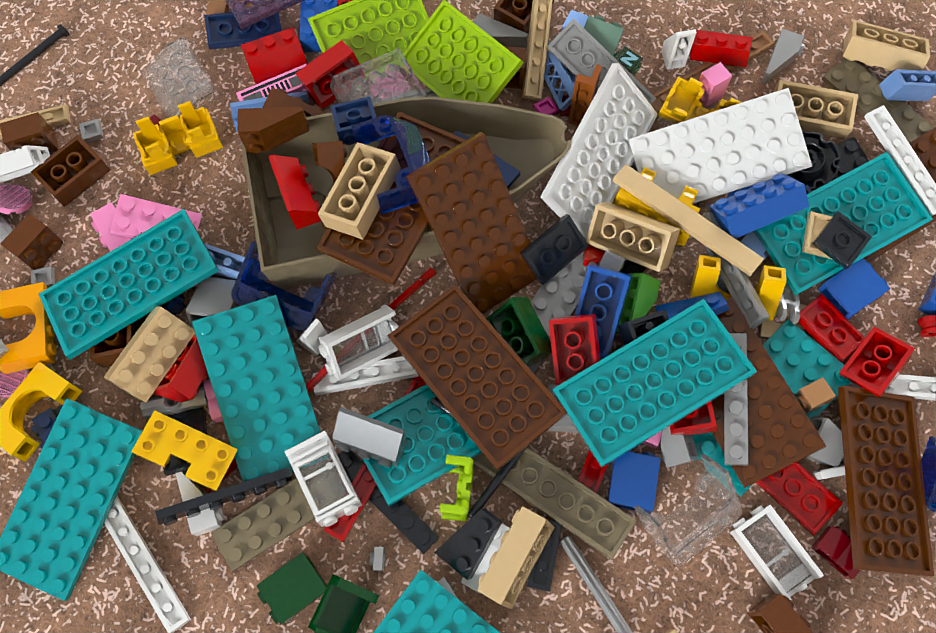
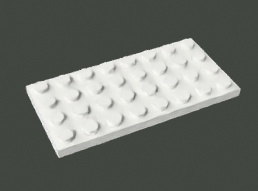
[540,63,658,241]
[628,88,812,204]

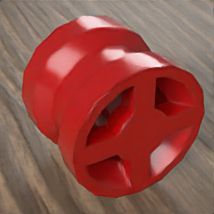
[917,315,936,338]

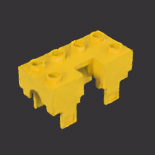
[658,77,742,124]
[133,101,223,175]
[614,167,700,246]
[131,410,238,491]

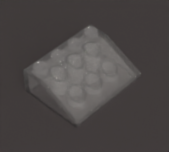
[141,36,223,118]
[330,48,428,104]

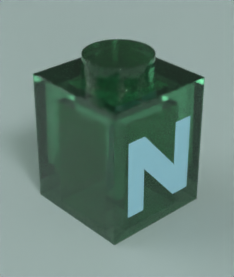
[614,46,643,76]

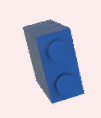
[818,258,891,320]
[607,449,661,514]

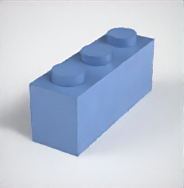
[879,69,936,101]

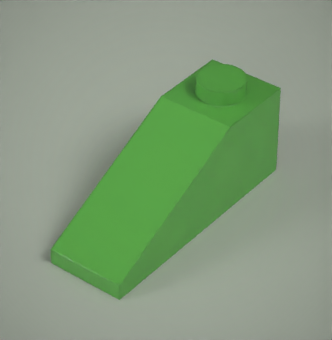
[616,273,661,334]

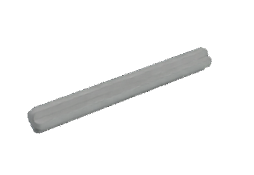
[560,535,633,633]

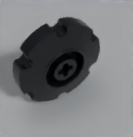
[788,132,841,191]

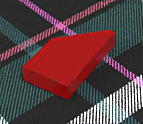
[583,244,605,266]

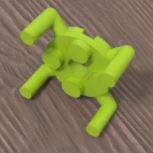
[440,455,474,521]

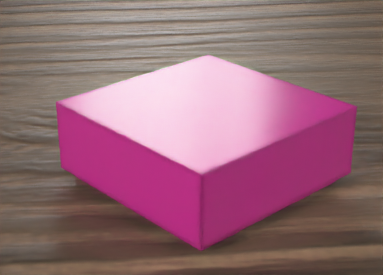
[533,97,559,116]

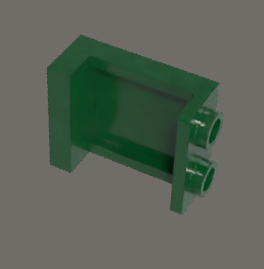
[256,552,327,625]
[308,574,379,633]

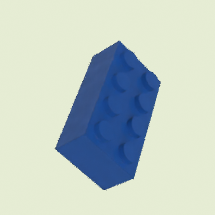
[300,0,339,53]
[709,173,809,239]
[575,264,633,359]

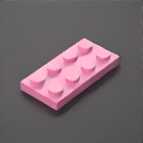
[110,194,202,238]

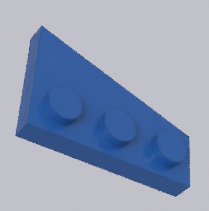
[654,292,730,319]

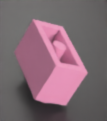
[699,62,732,107]

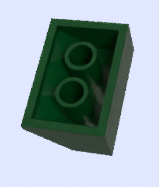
[486,297,552,367]

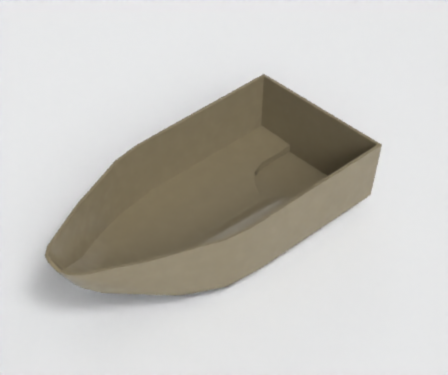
[241,96,571,290]

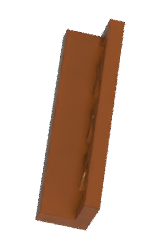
[568,64,602,126]

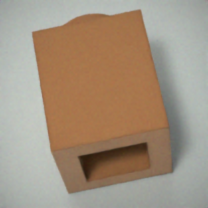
[795,378,836,414]

